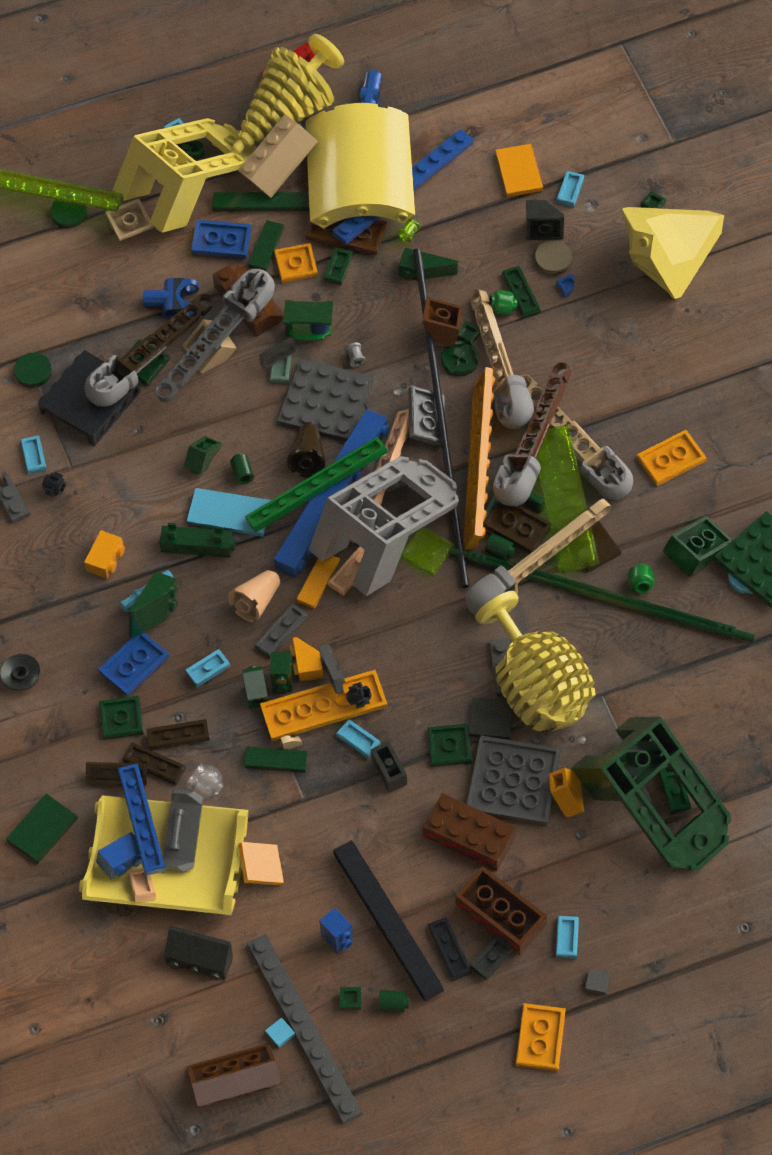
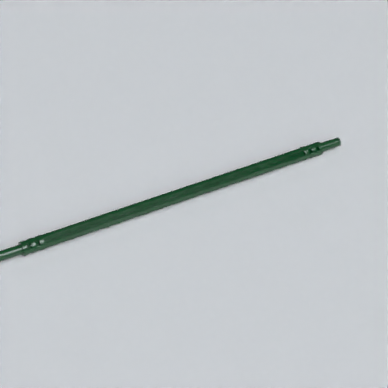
[449,547,755,642]

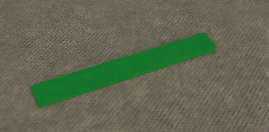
[245,436,388,533]

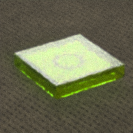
[401,527,455,577]

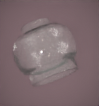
[186,762,224,799]

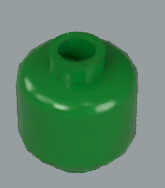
[488,290,517,315]
[628,564,655,593]

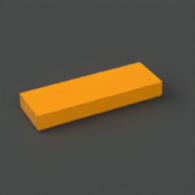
[297,556,340,609]

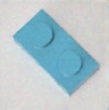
[186,649,230,688]

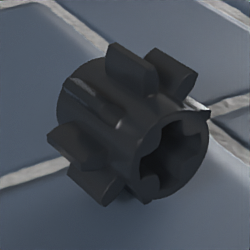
[42,472,66,497]
[346,682,372,709]

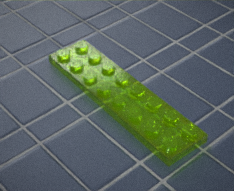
[532,424,599,574]

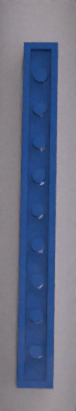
[332,129,474,245]

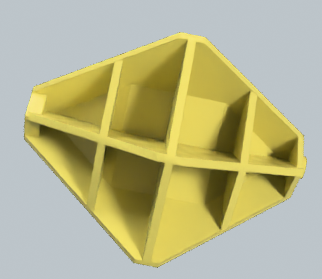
[621,207,724,299]

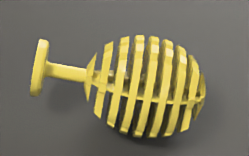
[475,591,596,731]

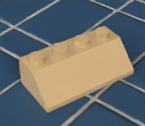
[238,114,318,198]

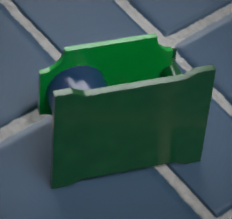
[283,300,333,340]

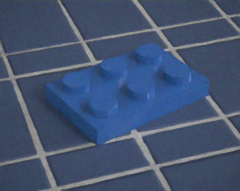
[191,220,252,259]
[98,632,169,697]

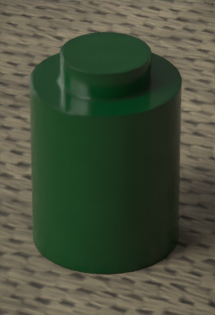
[230,453,254,485]
[485,534,516,561]
[378,990,409,1013]

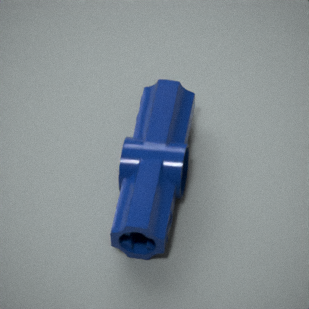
[359,70,382,104]

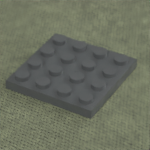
[277,358,373,442]
[467,736,561,826]

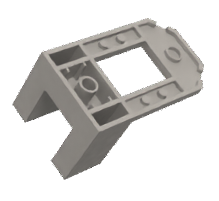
[309,456,459,596]

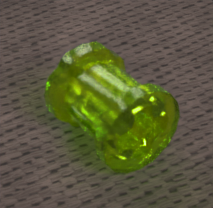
[397,218,421,242]

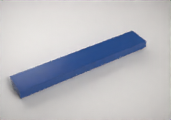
[118,763,166,876]

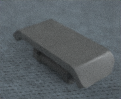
[163,789,203,872]

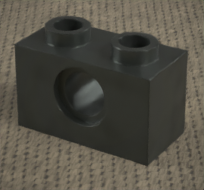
[371,741,407,793]

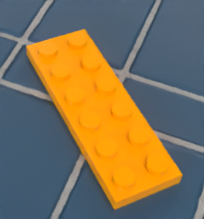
[260,670,388,742]

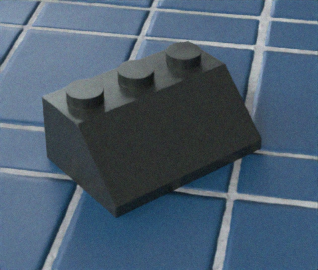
[164,925,233,980]

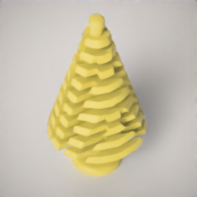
[232,33,344,154]

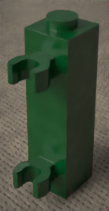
[159,523,236,558]

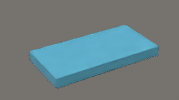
[187,488,271,537]

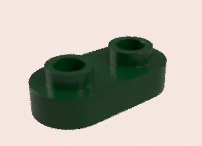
[176,140,204,160]

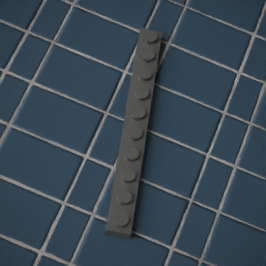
[247,934,362,1124]

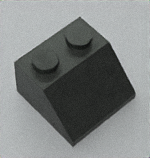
[526,199,564,240]

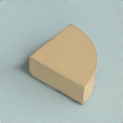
[280,735,303,750]

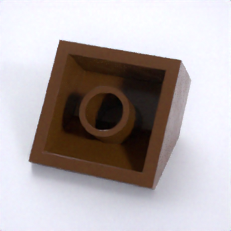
[422,297,463,347]

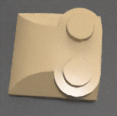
[105,198,154,241]

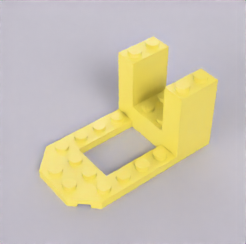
[113,118,257,233]

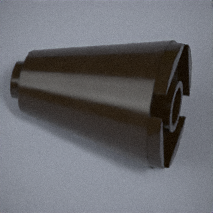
[287,423,326,477]

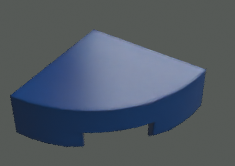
[556,274,575,298]

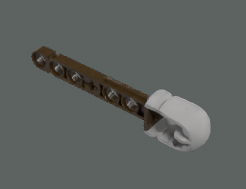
[84,293,213,407]

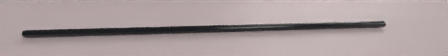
[413,248,469,588]

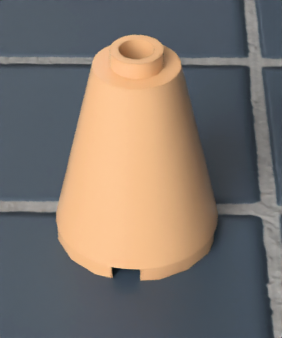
[228,570,280,622]

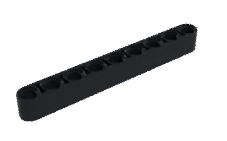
[333,840,444,1002]

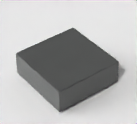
[585,969,610,995]

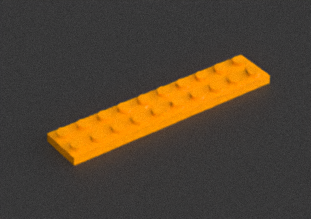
[463,367,495,552]

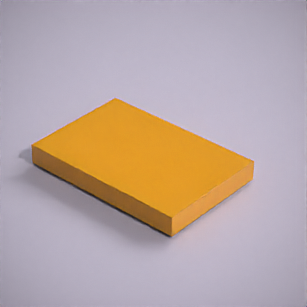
[495,144,543,197]
[636,430,707,486]
[516,1003,566,1072]

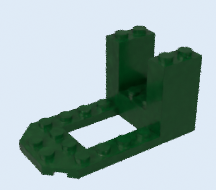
[571,717,731,870]

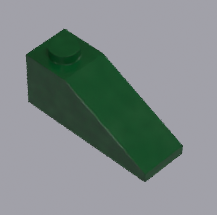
[398,247,459,280]

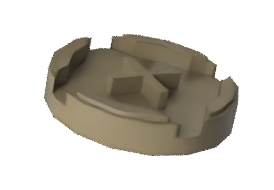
[535,240,572,275]

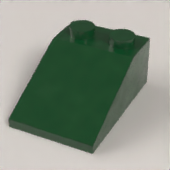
[663,516,732,577]
[129,571,179,639]

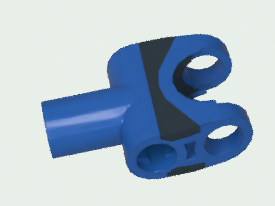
[143,278,199,318]

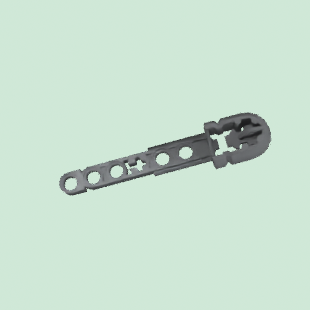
[156,269,275,402]

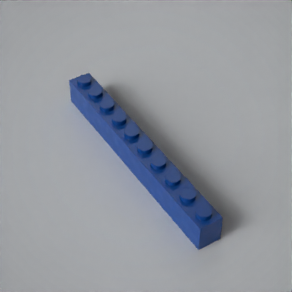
[274,409,389,578]

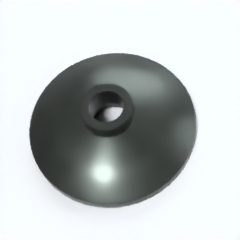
[0,654,41,691]

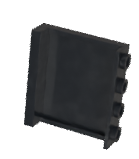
[38,350,141,446]

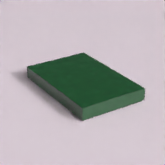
[6,793,78,864]

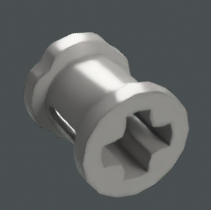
[345,342,366,368]

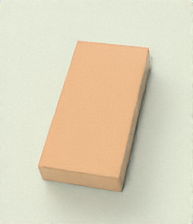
[128,870,156,902]

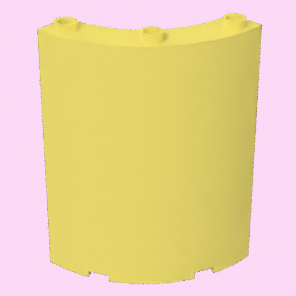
[306,103,415,229]
[79,795,248,915]

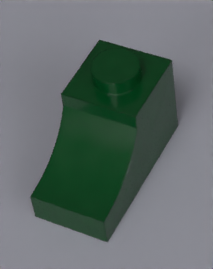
[184,436,222,474]

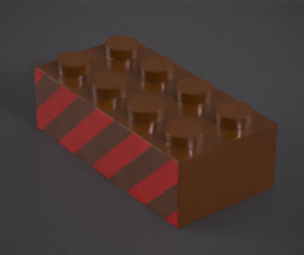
[423,793,516,871]
[455,866,547,955]

